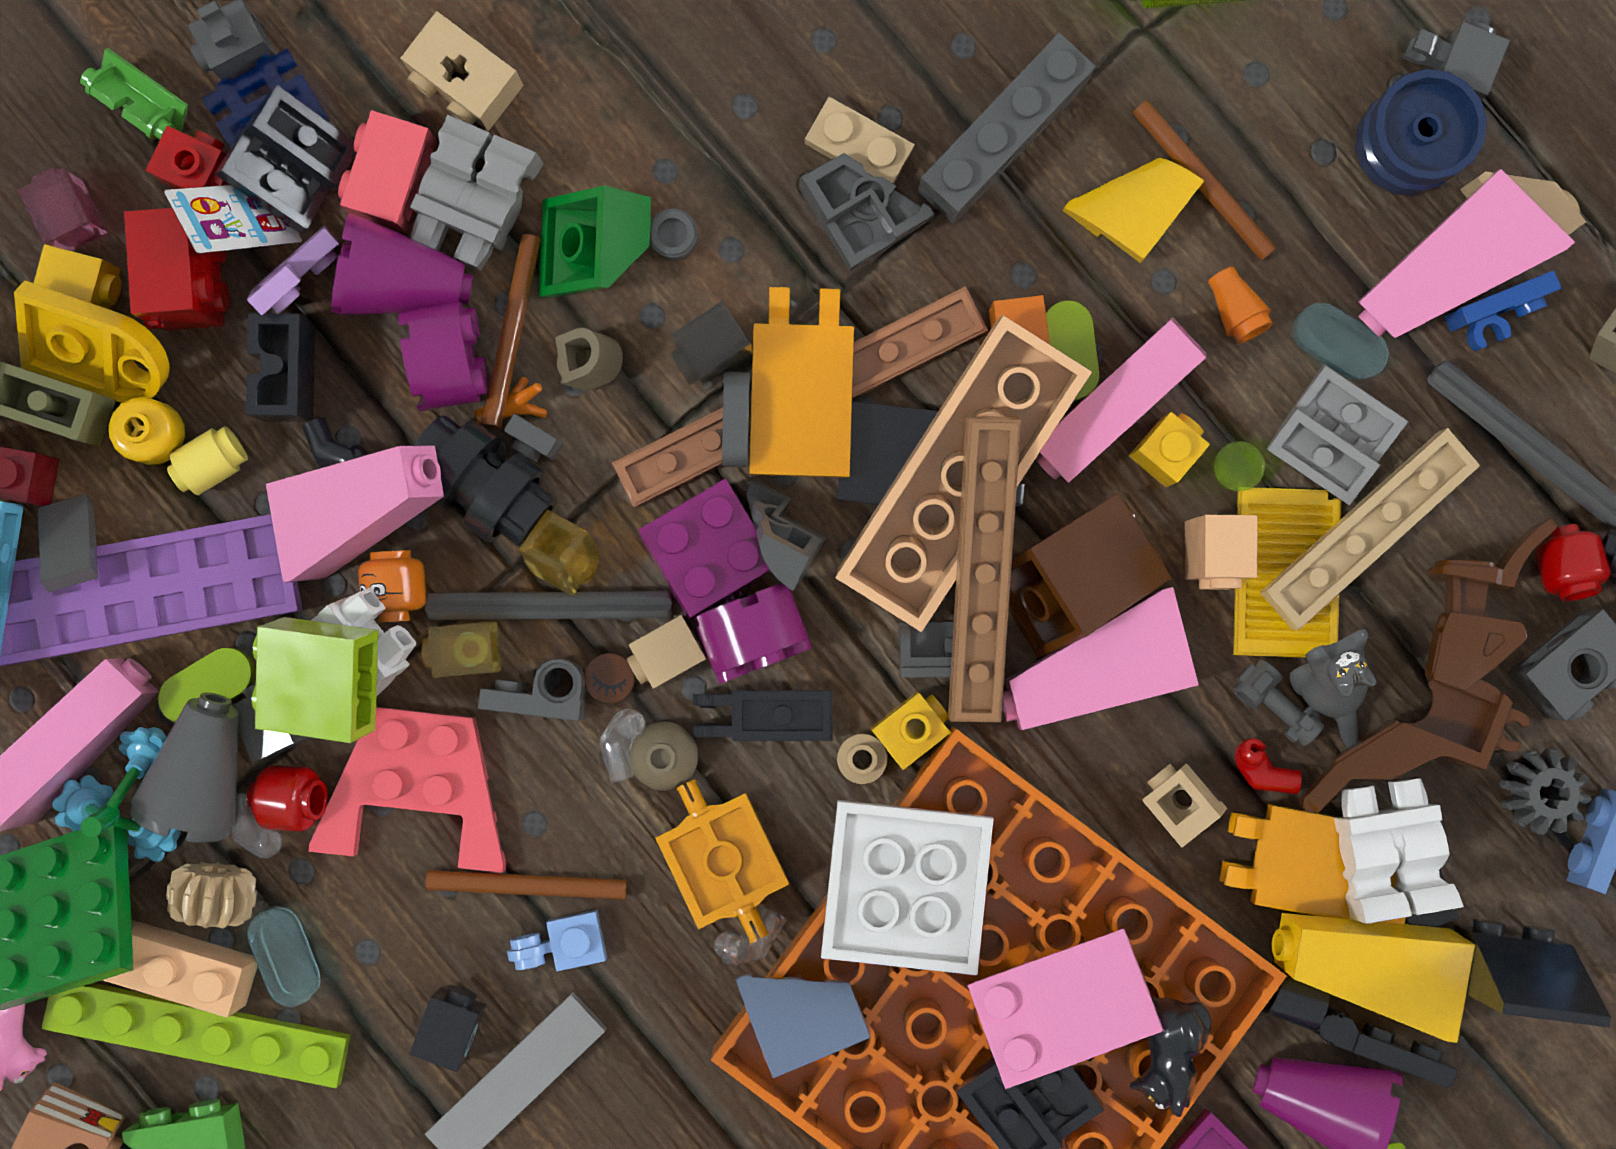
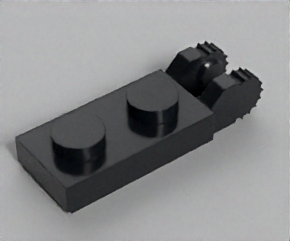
[693,690,833,741]
[1312,1007,1457,1088]

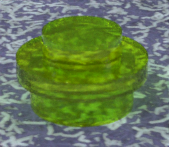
[1214,441,1265,492]

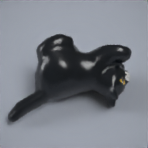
[1130,976,1212,1117]

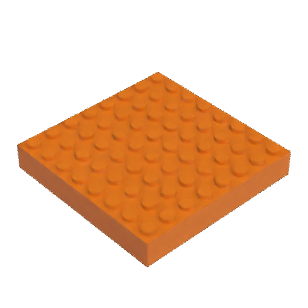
[711,726,1287,1149]

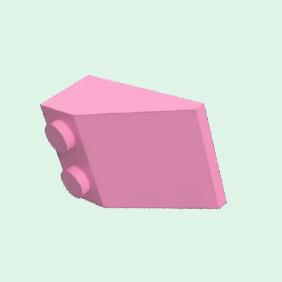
[968,929,1164,1089]

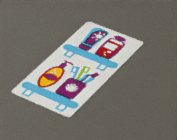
[164,185,302,253]

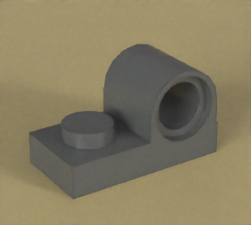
[478,658,587,721]

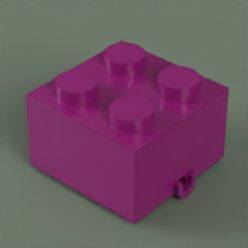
[638,478,771,621]

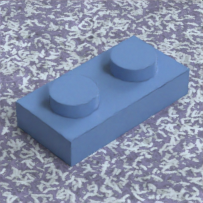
[1566,788,1616,895]

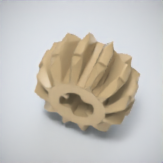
[166,862,257,929]

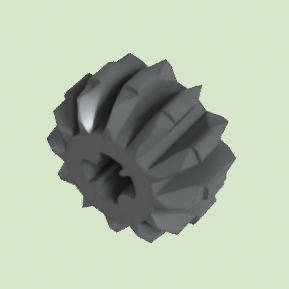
[1498,749,1592,835]

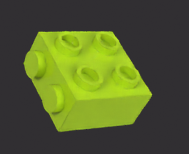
[252,617,379,743]

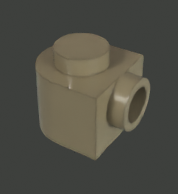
[555,328,623,392]

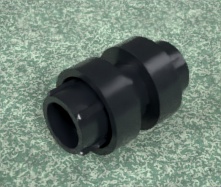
[414,415,557,548]

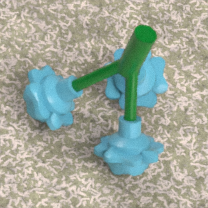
[52,727,181,862]

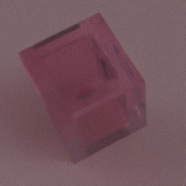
[18,168,107,251]

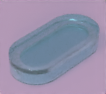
[1292,303,1389,381]
[248,907,321,1007]

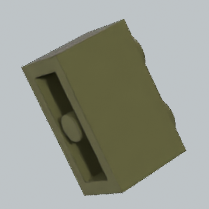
[0,361,116,447]

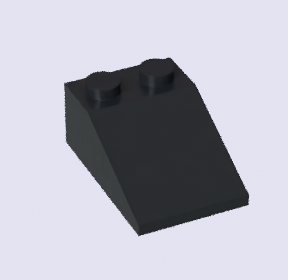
[1454,919,1611,1028]

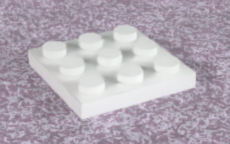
[821,800,994,975]

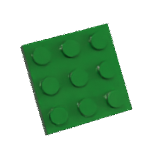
[0,825,134,1010]

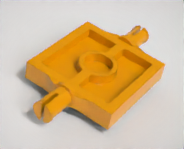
[655,779,790,944]

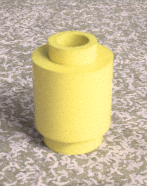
[167,426,248,495]

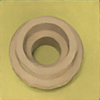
[837,734,887,784]

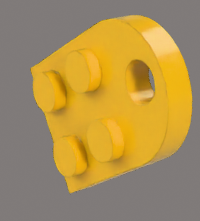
[14,281,170,403]

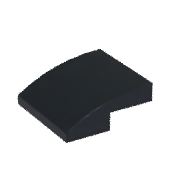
[215,85,357,233]
[956,1057,1104,1149]

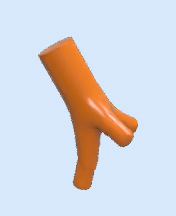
[474,376,547,423]

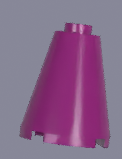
[331,213,473,315]
[1252,1057,1403,1149]

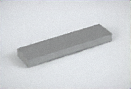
[425,992,607,1149]

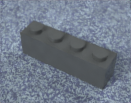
[918,32,1096,225]

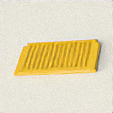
[1233,487,1342,657]

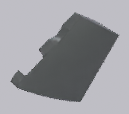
[799,153,935,271]
[745,478,827,591]

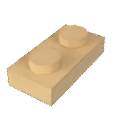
[805,97,915,184]

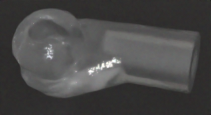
[232,793,283,858]
[714,907,787,966]

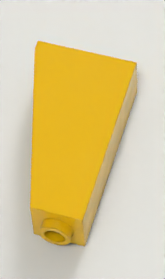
[1272,913,1475,1043]

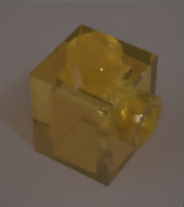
[519,509,600,596]

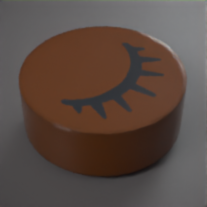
[585,653,636,703]

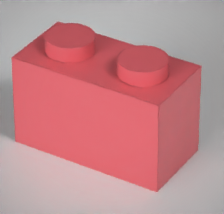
[338,110,438,234]

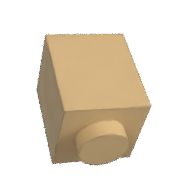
[627,615,708,689]

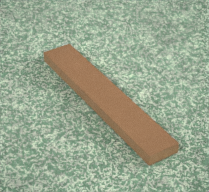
[948,416,1021,722]

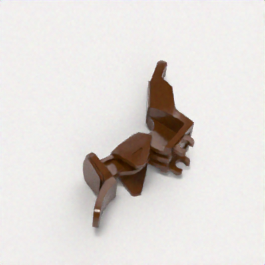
[1299,517,1558,813]

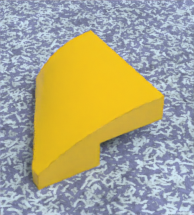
[1062,158,1204,263]

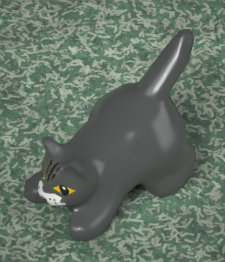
[1290,629,1377,748]

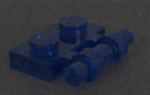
[202,48,331,148]

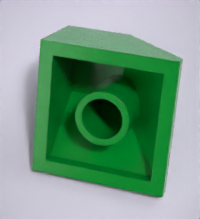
[538,185,651,298]

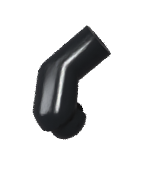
[302,417,368,468]

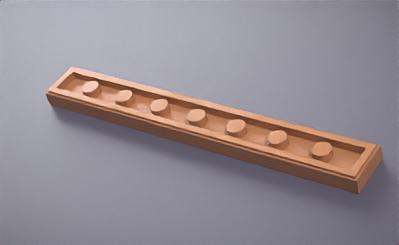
[612,286,988,508]

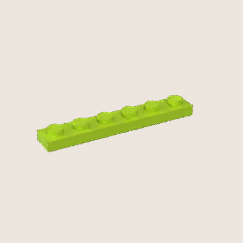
[42,983,351,1088]

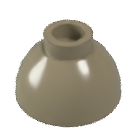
[629,721,698,791]

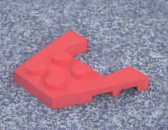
[308,707,506,873]

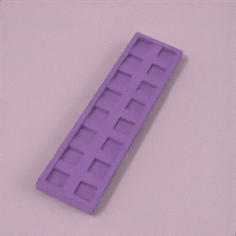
[0,514,303,667]

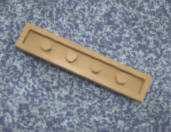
[1260,428,1480,630]

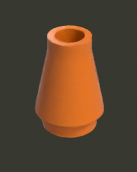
[1208,266,1273,344]

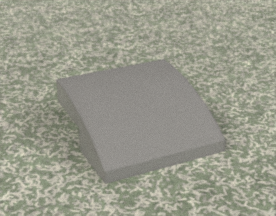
[1267,364,1409,505]

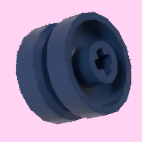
[1355,69,1487,196]

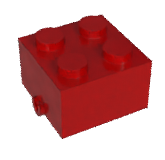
[124,208,230,331]

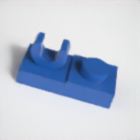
[1444,270,1562,351]

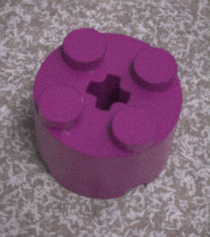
[398,302,490,412]
[694,583,812,684]

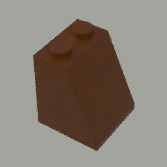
[1008,493,1172,658]

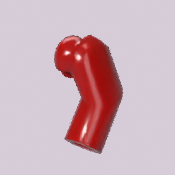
[1234,738,1302,794]

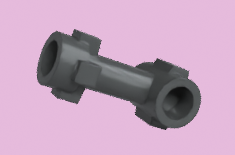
[1233,660,1324,746]

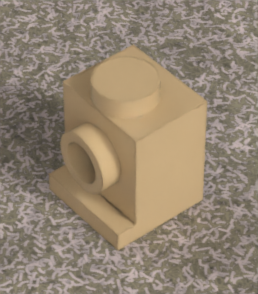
[1142,763,1227,848]

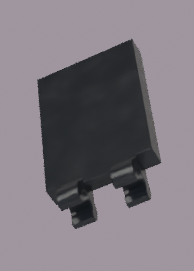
[837,402,1025,507]

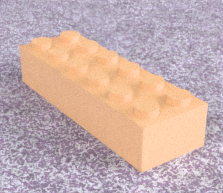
[835,314,1092,632]

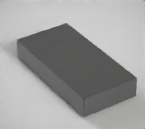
[38,494,98,592]

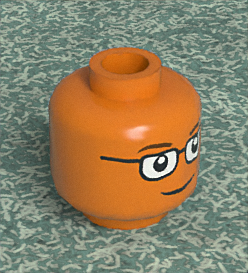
[358,550,426,623]

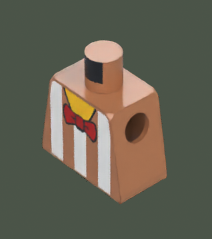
[11,1081,132,1149]

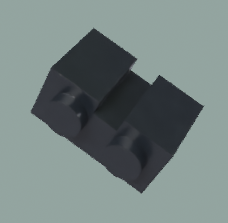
[246,313,315,422]

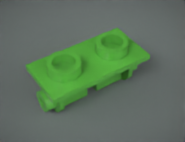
[80,48,188,140]

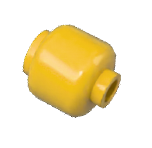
[109,397,185,465]

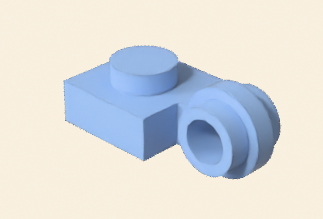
[507,909,608,972]

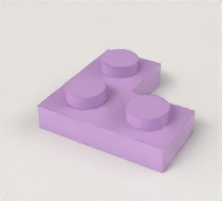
[247,225,339,315]

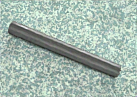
[1427,361,1616,531]
[425,591,673,620]

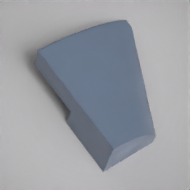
[736,974,871,1078]

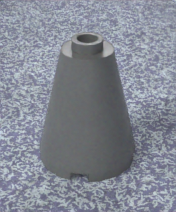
[130,692,239,842]

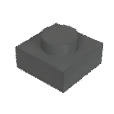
[504,414,564,462]

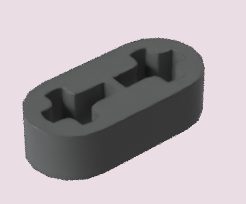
[722,372,751,467]

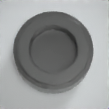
[649,209,698,261]

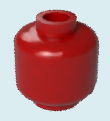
[1535,524,1611,602]
[247,765,328,832]

